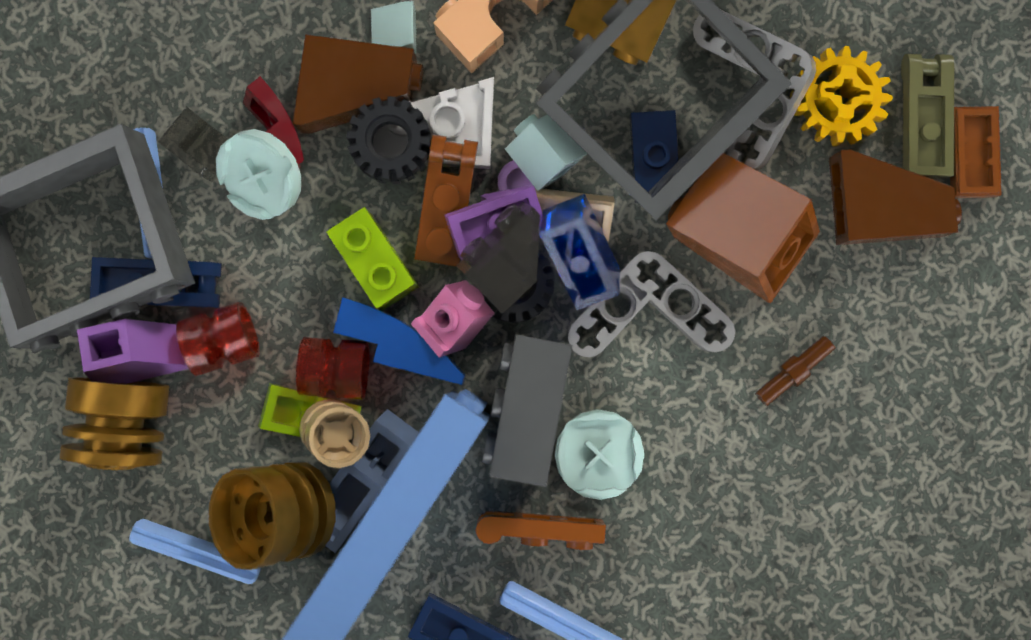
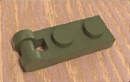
[901,54,954,179]

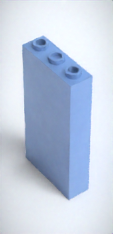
[282,389,490,640]

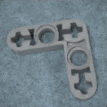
[693,10,816,170]
[567,251,735,357]

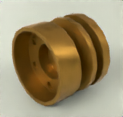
[60,377,169,470]
[209,462,336,570]

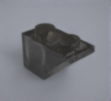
[456,202,540,314]

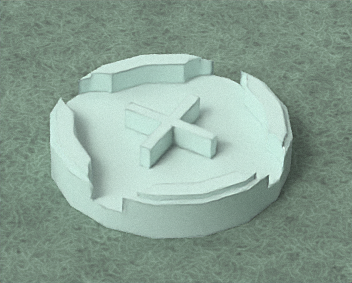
[216,129,301,220]
[554,409,644,500]

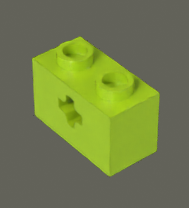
[326,207,419,311]

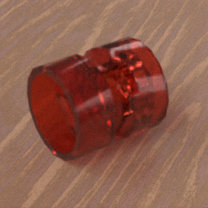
[176,302,260,376]
[296,337,370,400]

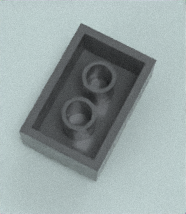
[482,335,572,487]

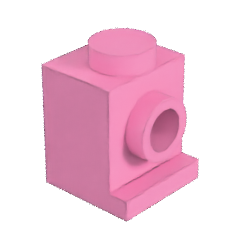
[411,280,495,357]

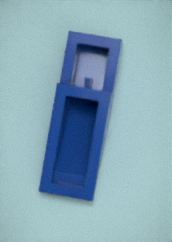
[333,297,466,385]

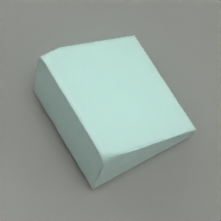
[371,1,416,53]

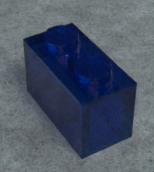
[539,194,620,310]

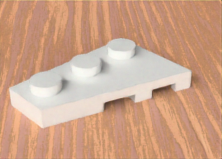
[358,77,494,169]

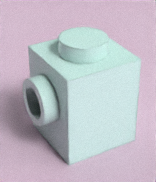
[505,114,588,191]

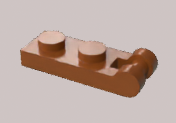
[414,134,478,267]
[476,510,606,550]

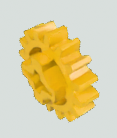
[790,46,893,147]

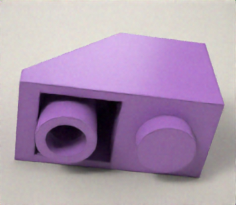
[77,319,191,384]

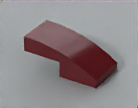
[242,76,304,170]

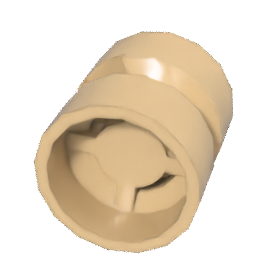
[299,399,370,468]

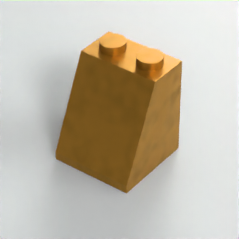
[565,0,676,65]

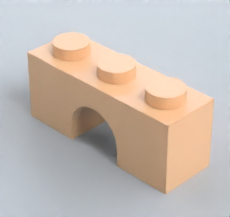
[433,0,553,73]

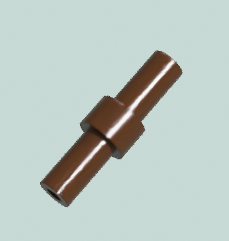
[755,336,835,406]

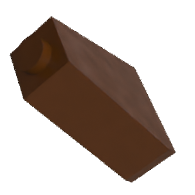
[293,34,423,134]
[829,149,962,245]

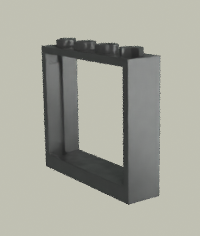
[536,0,792,220]
[0,124,195,354]

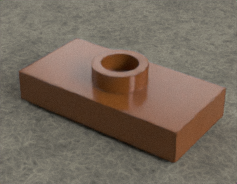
[950,106,1001,198]

